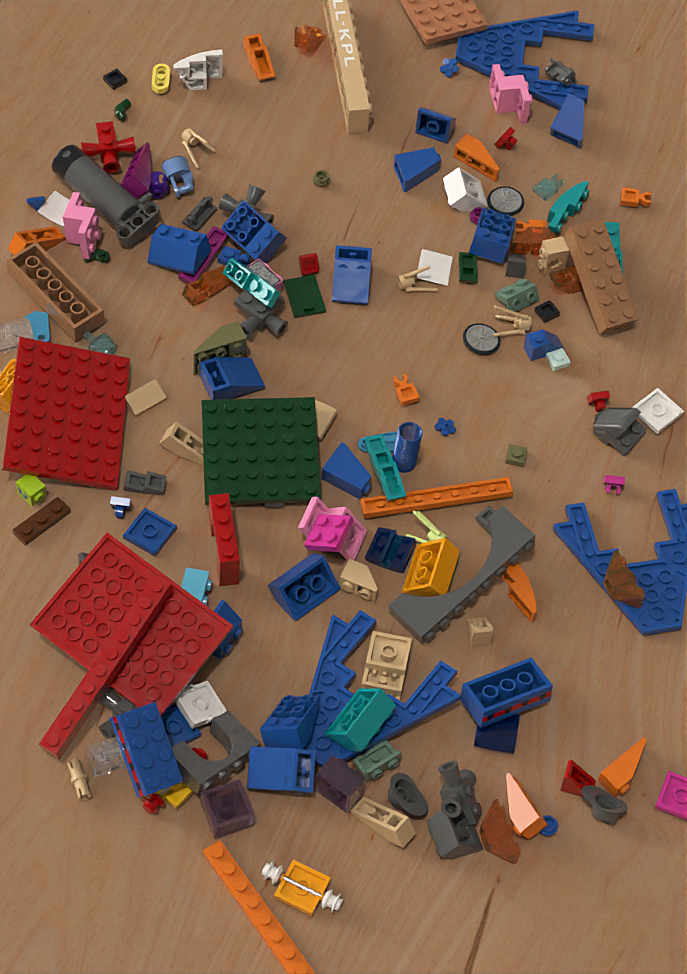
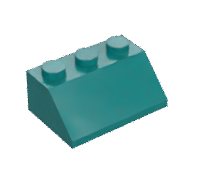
[324,688,396,751]

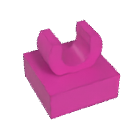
[603,475,625,494]

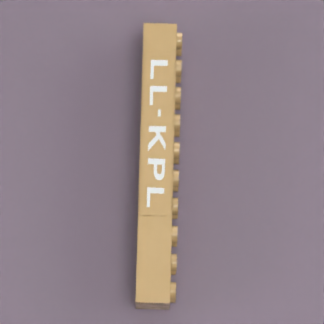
[323,0,372,134]

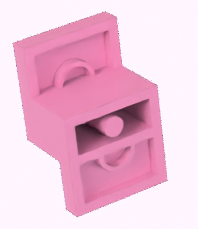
[489,64,533,124]
[62,192,101,259]
[298,497,367,561]

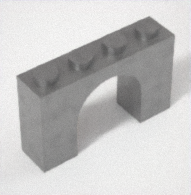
[172,710,261,796]

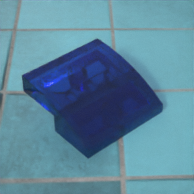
[365,527,417,574]
[474,714,520,754]

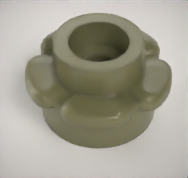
[313,170,330,186]

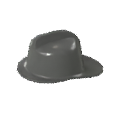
[388,773,428,816]
[581,785,628,825]

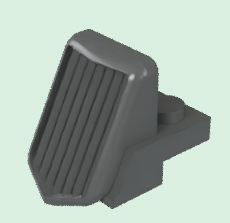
[593,407,647,456]

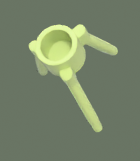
[406,510,447,543]

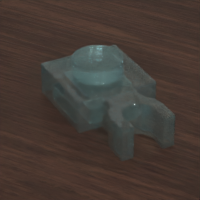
[533,173,564,201]

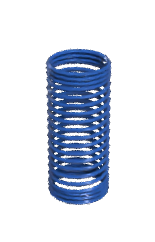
[392,422,423,473]

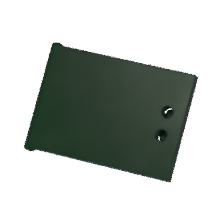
[283,274,326,318]

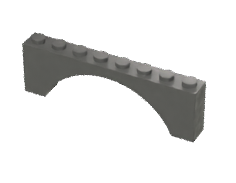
[389,505,535,644]

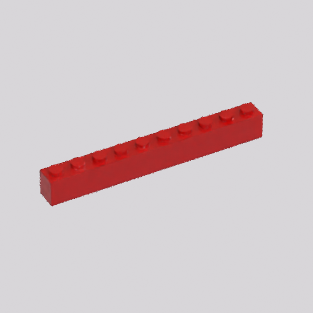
[39,573,173,760]

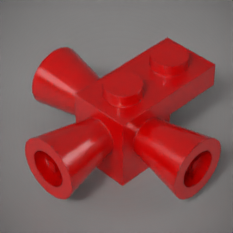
[81,121,136,174]

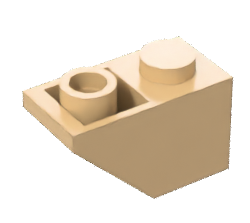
[339,559,378,601]

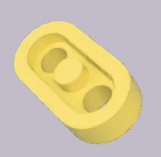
[152,64,170,94]

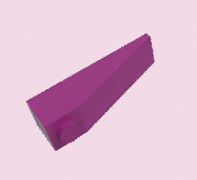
[121,142,152,199]

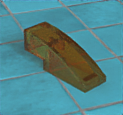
[182,265,233,306]

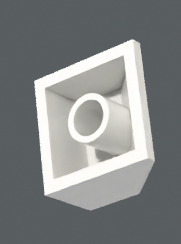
[443,167,488,212]

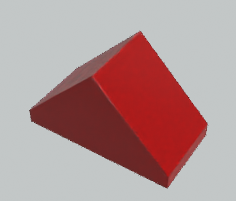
[560,760,596,797]

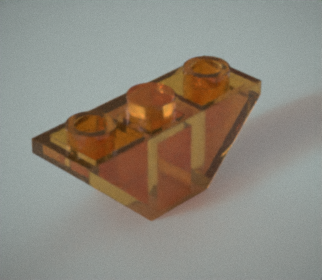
[294,24,326,53]
[510,227,559,255]
[549,265,583,294]
[603,550,645,608]
[479,799,520,864]

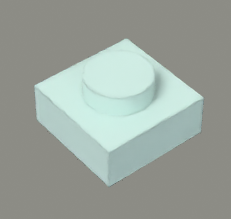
[545,348,571,371]

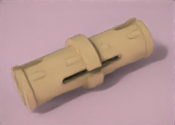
[67,759,91,801]

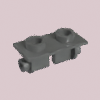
[545,58,577,86]
[182,196,217,231]

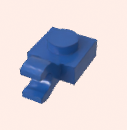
[217,246,251,266]

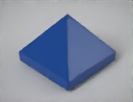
[26,196,45,211]

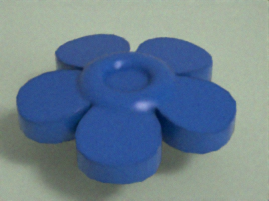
[440,58,459,77]
[435,418,456,436]

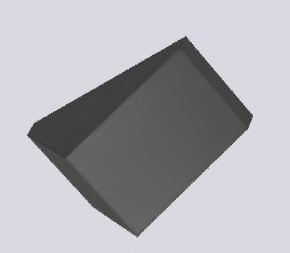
[505,253,527,279]

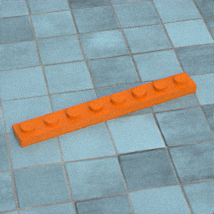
[360,477,513,518]
[203,840,316,974]

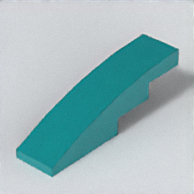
[364,434,406,501]

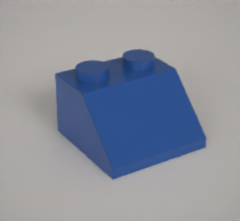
[415,107,456,144]
[212,600,243,660]

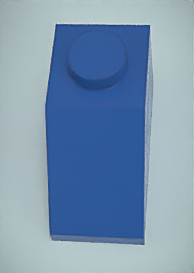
[523,329,564,361]

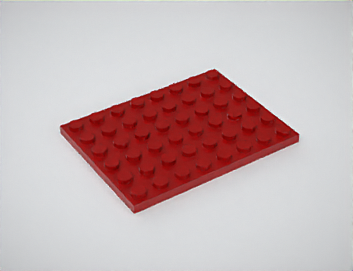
[2,337,130,491]
[29,532,234,717]

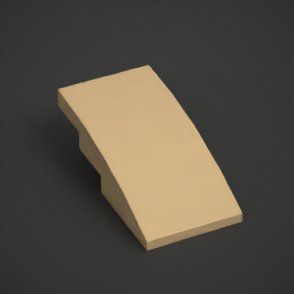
[361,631,412,700]

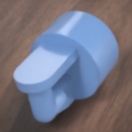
[161,156,194,199]

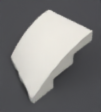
[173,49,223,90]

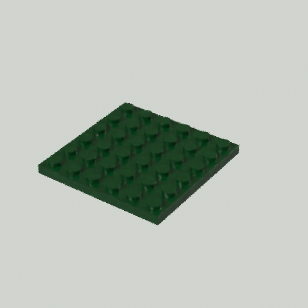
[201,397,321,505]

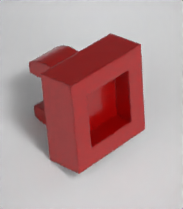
[494,126,518,150]
[298,253,319,275]
[587,390,610,412]

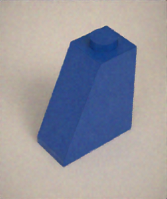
[550,94,584,148]
[393,147,441,192]
[321,442,372,499]

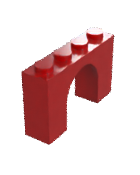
[209,493,240,587]

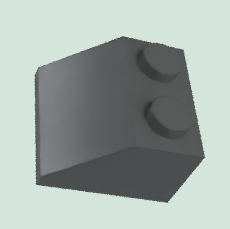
[426,810,483,859]

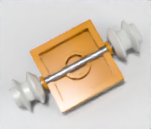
[262,860,343,916]

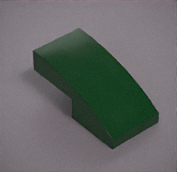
[458,252,478,283]

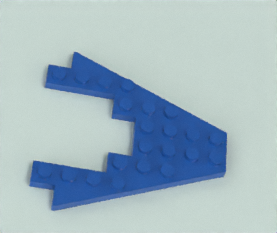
[455,11,594,109]
[553,489,687,636]
[304,610,461,771]

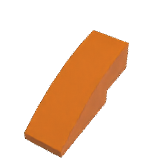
[243,33,275,81]
[501,563,537,623]

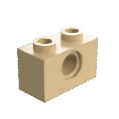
[537,236,569,276]

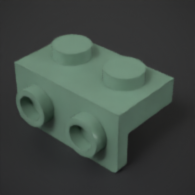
[495,279,539,312]
[353,740,401,782]

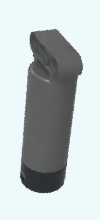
[52,144,162,248]

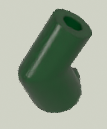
[114,99,131,121]
[84,249,110,263]

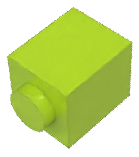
[16,475,47,507]

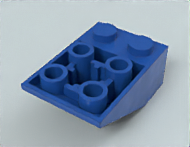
[221,200,287,263]
[469,208,516,264]
[332,245,372,304]
[200,357,265,400]
[259,695,321,749]
[247,747,316,794]

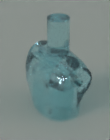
[83,331,117,354]

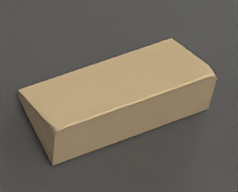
[125,379,167,417]

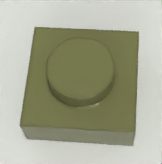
[505,444,527,467]

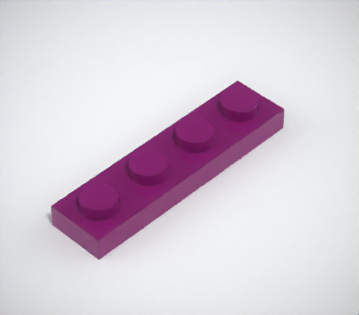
[179,226,229,287]

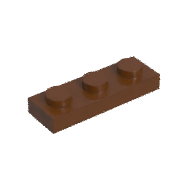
[13,497,71,546]

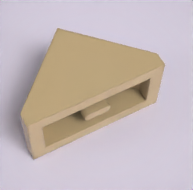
[466,617,493,647]

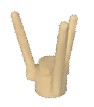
[182,128,216,169]
[397,265,438,293]
[493,306,531,337]

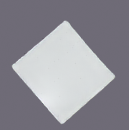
[38,191,70,226]
[417,249,453,286]

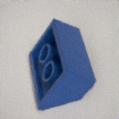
[148,224,211,275]
[268,553,341,621]

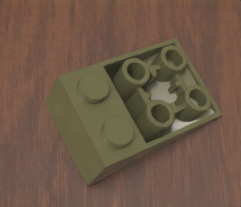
[193,321,247,376]

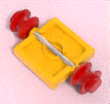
[142,747,207,814]

